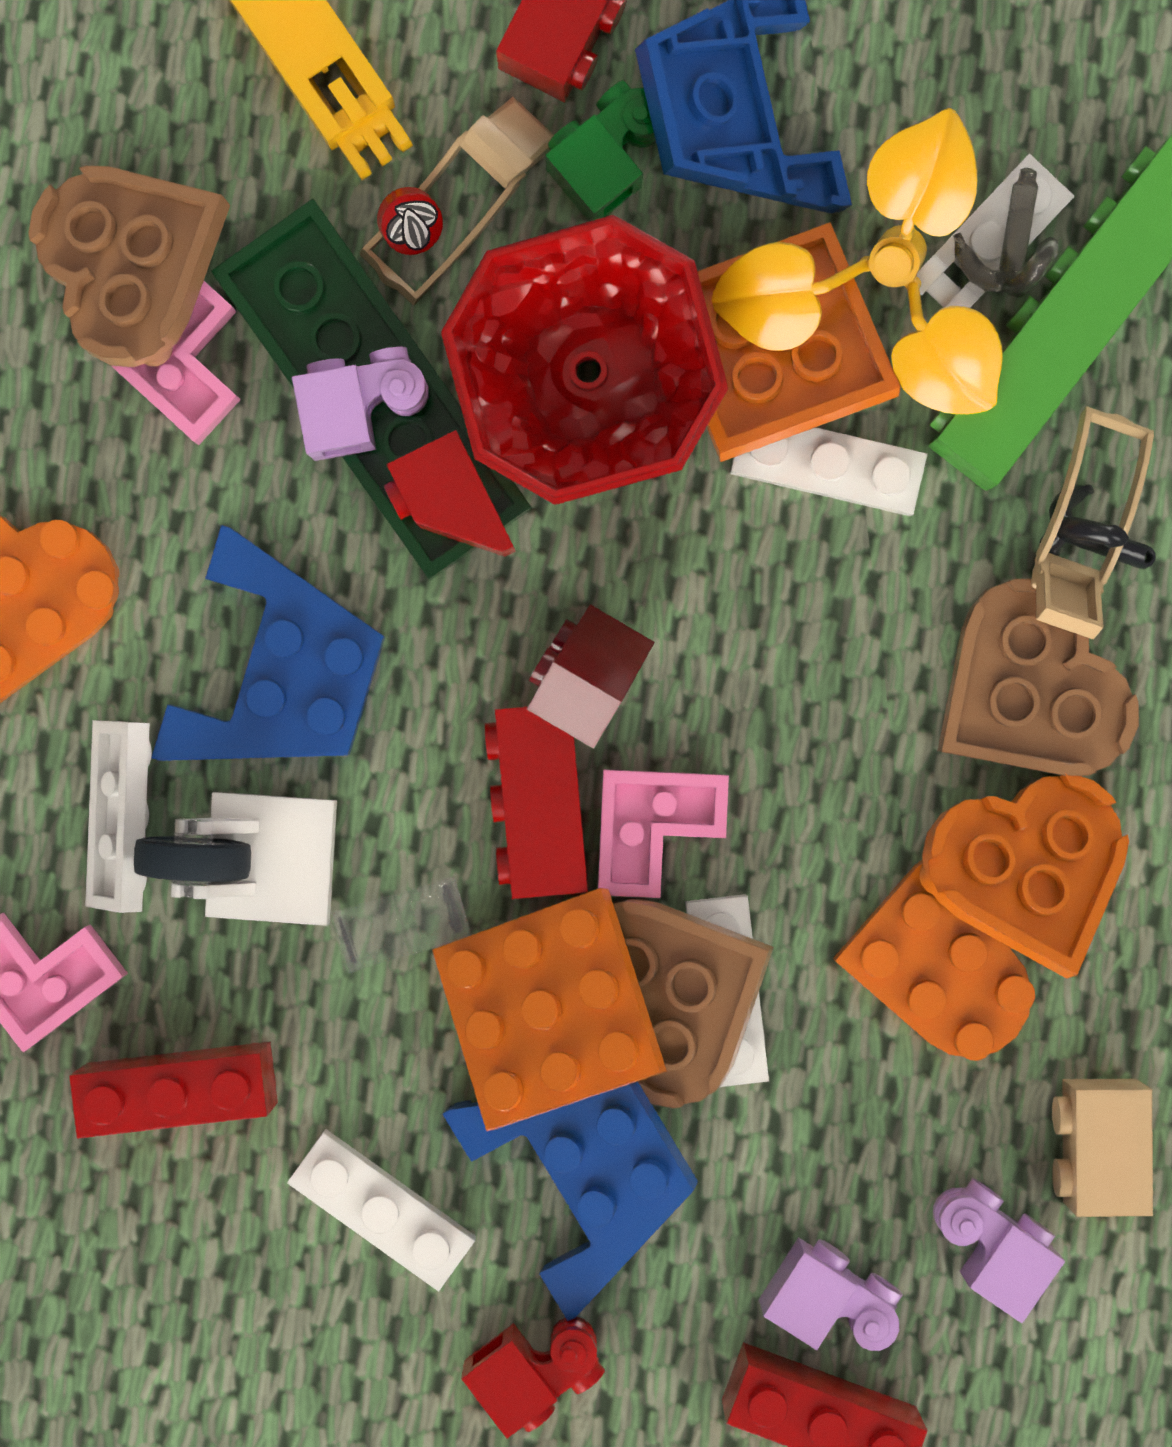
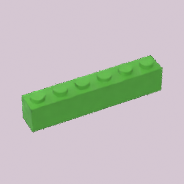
[928,135,1172,491]

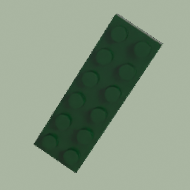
[211,198,532,581]

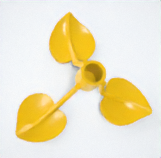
[711,108,1003,414]

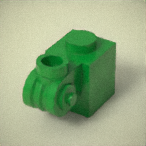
[545,80,656,221]

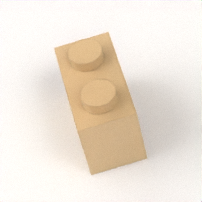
[1052,1079,1153,1217]

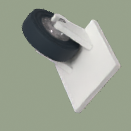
[133,792,337,926]

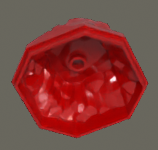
[441,214,729,505]

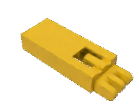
[229,0,413,181]

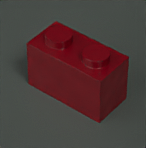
[527,604,655,749]

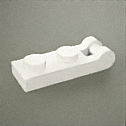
[917,153,1075,308]

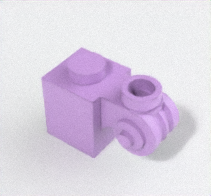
[292,347,429,461]
[933,1178,1065,1323]
[759,1237,903,1351]

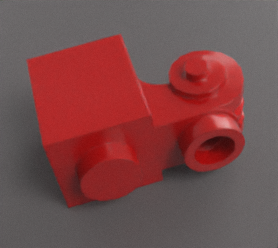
[461,1316,605,1439]

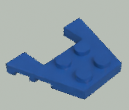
[635,0,852,213]
[151,525,385,761]
[443,1081,698,1321]

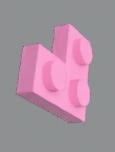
[112,281,241,445]
[598,769,729,898]
[0,913,128,1052]

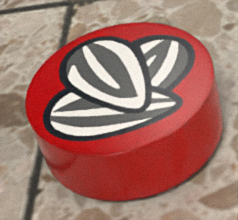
[377,187,443,255]

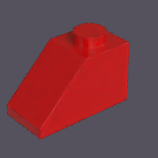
[384,430,516,557]

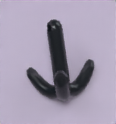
[1039,485,1156,569]

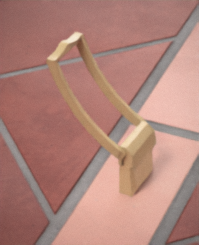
[359,97,554,306]
[1031,406,1154,639]

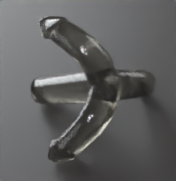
[953,167,1059,299]

